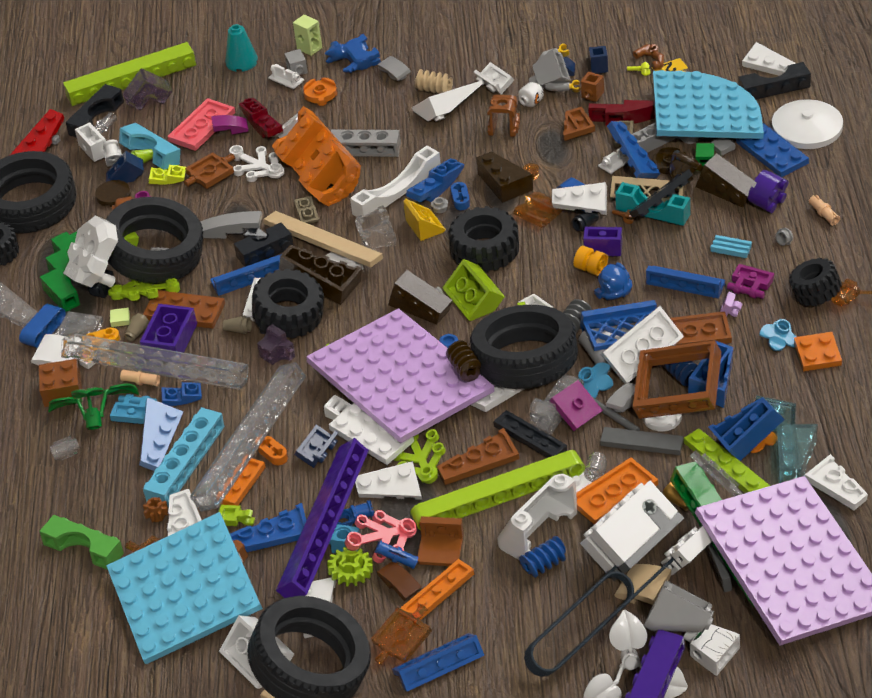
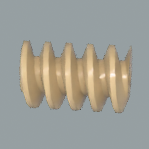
[415,69,453,94]

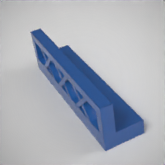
[210,254,282,296]
[646,266,725,299]
[392,633,484,691]

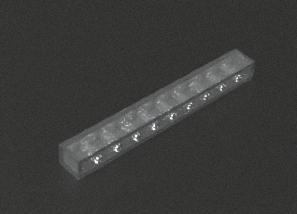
[61,333,249,390]
[190,362,306,512]

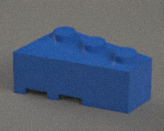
[708,397,785,461]

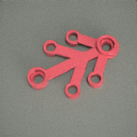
[345,510,417,563]

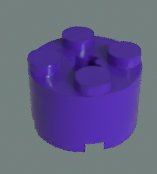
[748,170,789,213]

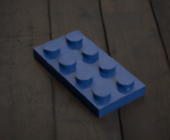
[736,123,809,177]

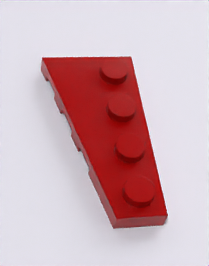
[9,109,65,156]

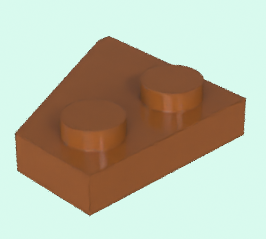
[563,107,595,141]

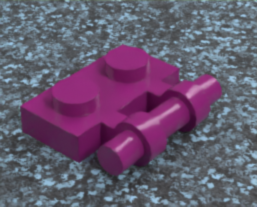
[727,264,774,299]

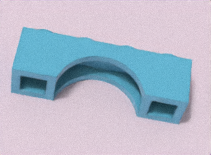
[119,123,181,170]

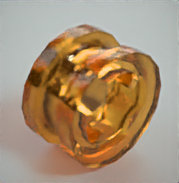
[523,163,539,180]

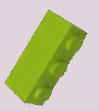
[443,259,505,321]

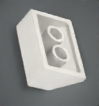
[219,615,294,689]

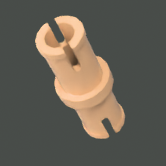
[809,195,840,226]
[120,369,160,386]

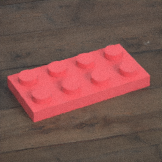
[167,98,235,151]

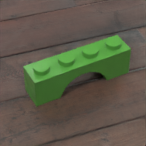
[39,515,124,570]

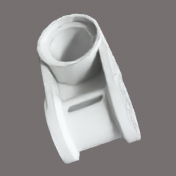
[103,139,122,167]

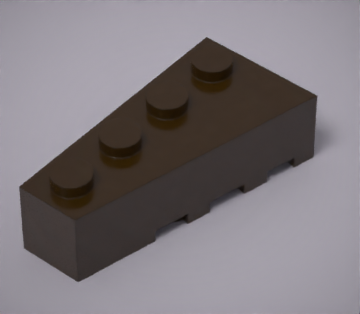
[279,245,362,305]

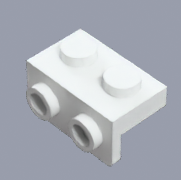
[473,62,514,95]

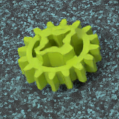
[328,547,373,586]

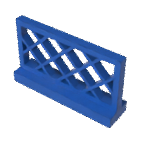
[580,300,657,351]

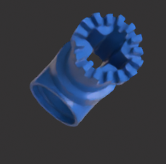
[337,500,374,526]

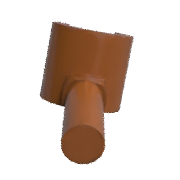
[612,209,635,224]

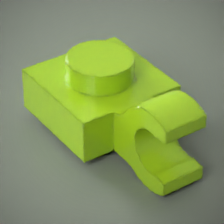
[219,505,255,526]

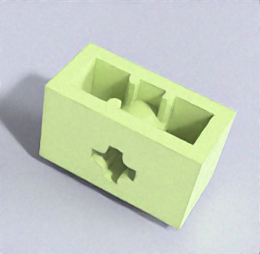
[293,15,322,56]

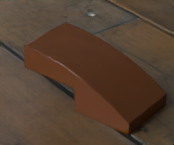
[377,562,421,601]

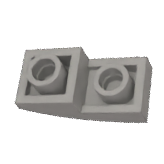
[377,56,411,81]
[606,383,636,412]

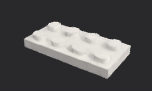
[601,306,684,384]
[329,403,414,465]

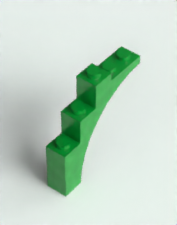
[40,231,80,312]

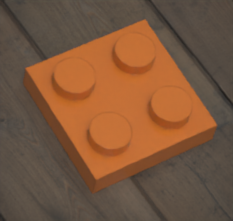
[794,332,842,372]

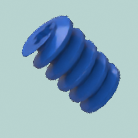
[519,536,566,578]

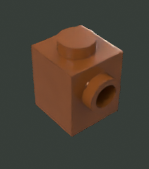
[581,72,604,102]

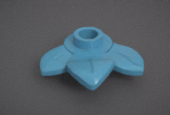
[759,319,796,351]
[578,362,613,398]

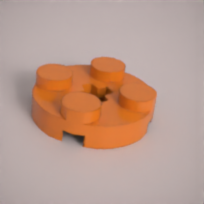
[303,78,337,106]

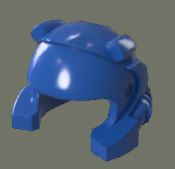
[594,262,632,300]

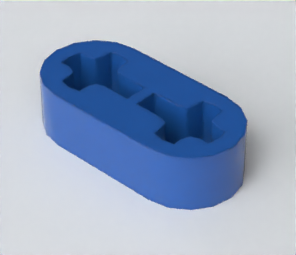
[451,182,470,210]

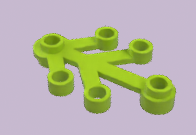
[108,278,180,301]
[394,429,446,484]

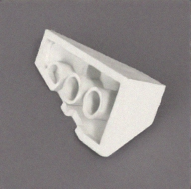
[412,81,483,122]

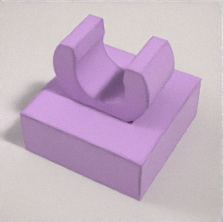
[720,292,742,317]

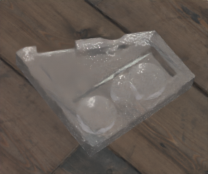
[55,311,104,338]

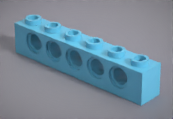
[143,407,225,509]

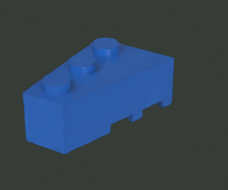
[688,341,733,408]

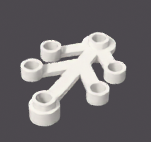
[229,145,285,182]

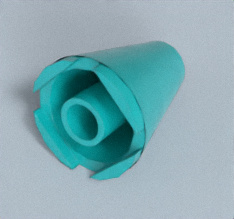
[225,24,258,72]

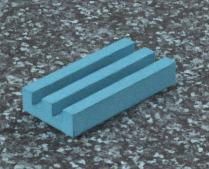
[711,235,752,258]

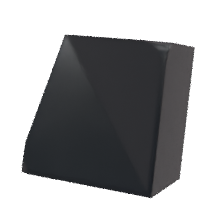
[244,228,267,242]

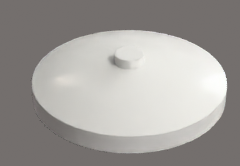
[772,100,843,149]

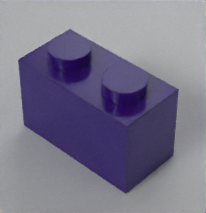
[583,227,622,256]

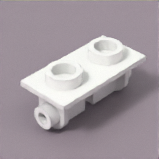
[268,64,304,89]
[598,147,629,174]

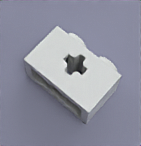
[75,123,106,162]

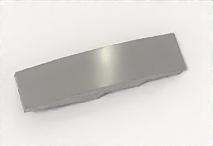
[200,211,263,239]

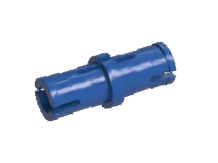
[375,540,418,569]

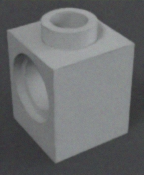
[284,49,308,75]

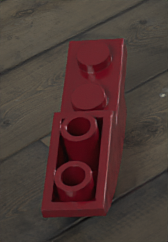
[239,98,283,138]
[588,100,655,126]

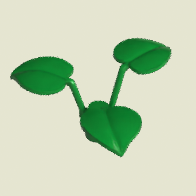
[48,383,139,430]

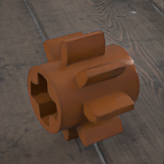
[143,497,168,522]

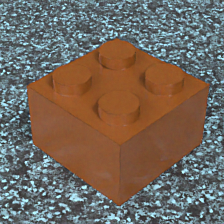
[39,359,82,407]

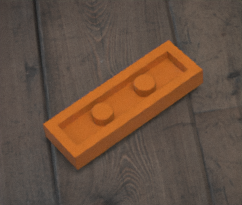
[218,457,266,505]

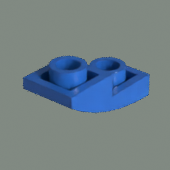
[161,382,202,406]

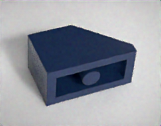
[106,151,144,183]

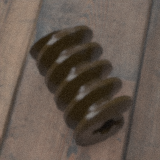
[446,340,481,382]

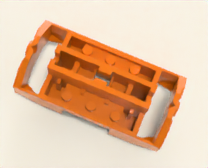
[272,106,361,206]

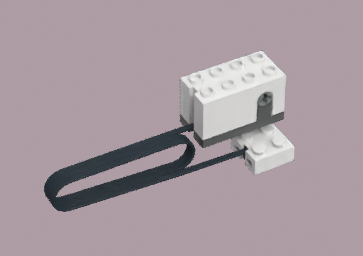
[524,481,712,677]

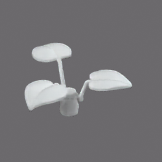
[583,610,688,698]

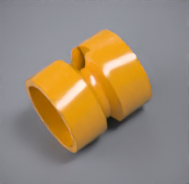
[573,245,608,276]

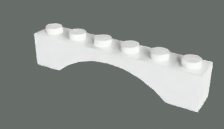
[350,146,441,222]

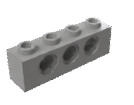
[331,129,401,157]

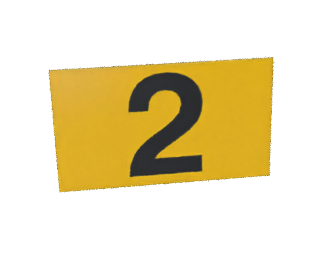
[651,58,688,71]

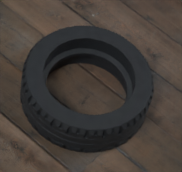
[0,151,77,234]
[106,197,203,284]
[470,305,578,389]
[247,596,371,698]

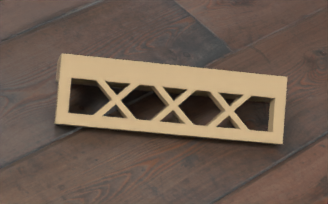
[610,176,686,201]

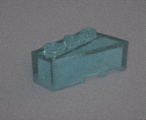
[776,424,818,483]

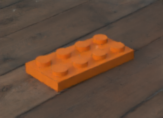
[576,457,658,525]

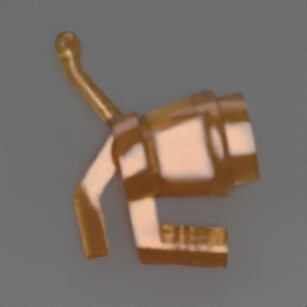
[831,279,872,306]

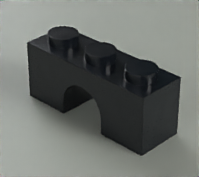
[234,222,294,267]

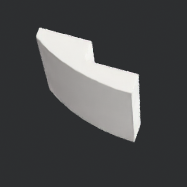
[31,334,82,366]

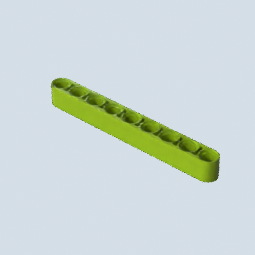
[410,450,585,530]

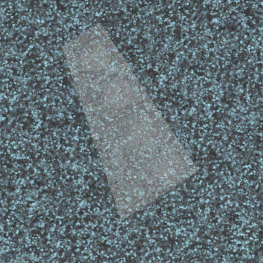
[0,282,38,328]
[690,450,743,497]

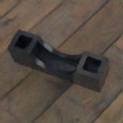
[738,62,811,100]
[66,84,124,138]

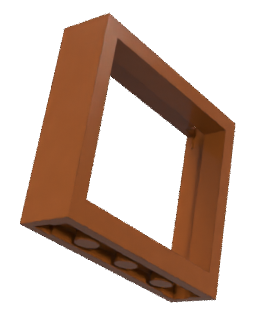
[632,340,722,419]

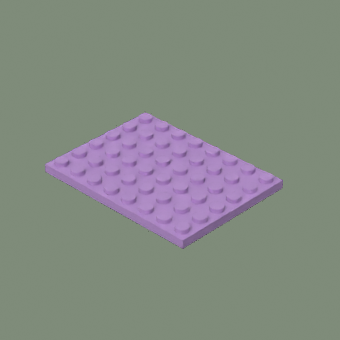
[306,308,494,443]
[695,476,872,645]

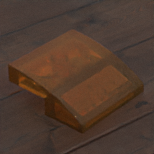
[513,191,563,228]

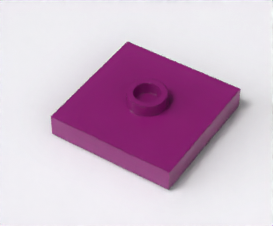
[549,380,603,431]

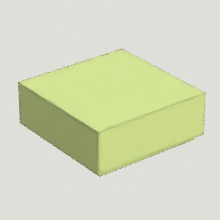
[110,308,130,327]

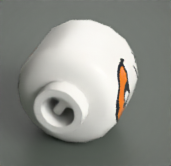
[518,82,544,107]

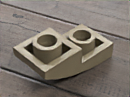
[294,196,319,224]

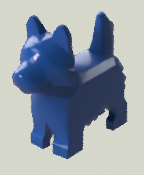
[325,34,381,73]

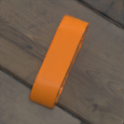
[257,436,288,466]

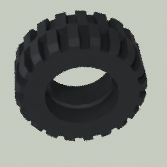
[448,206,519,273]
[252,269,324,339]

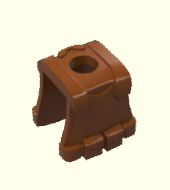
[487,95,520,137]

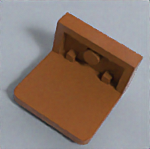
[417,516,464,566]

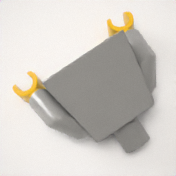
[529,44,581,93]

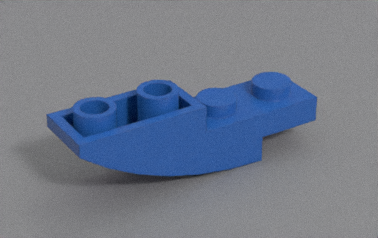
[406,158,464,202]

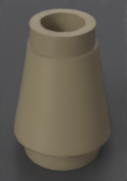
[124,313,149,342]
[223,315,252,334]

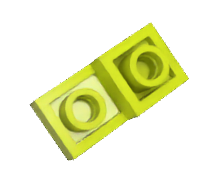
[149,165,186,185]

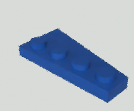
[607,121,661,178]
[230,503,306,552]

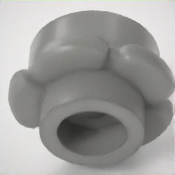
[431,197,448,213]
[776,228,793,245]

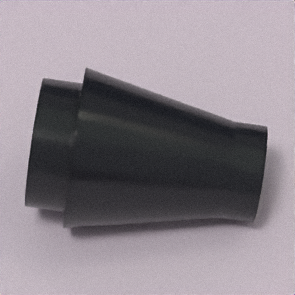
[572,211,599,232]

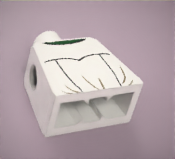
[684,624,740,676]

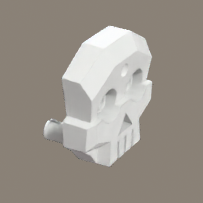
[64,216,118,287]

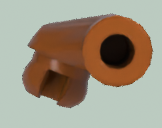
[633,44,658,59]
[652,51,664,70]

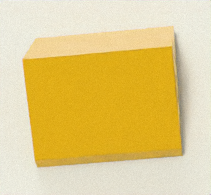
[403,199,446,241]

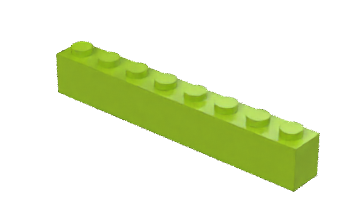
[63,42,196,106]

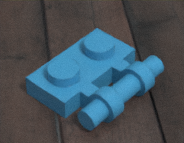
[110,394,157,424]

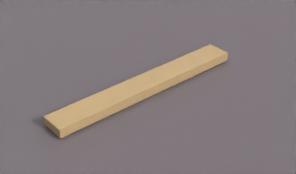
[263,211,383,268]

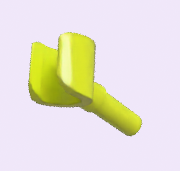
[627,62,650,76]

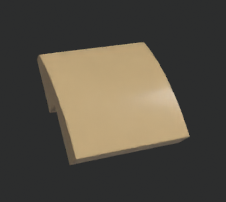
[615,564,671,605]

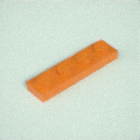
[400,559,474,625]

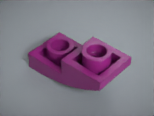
[211,115,249,134]

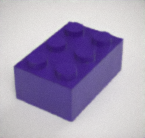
[140,304,197,363]

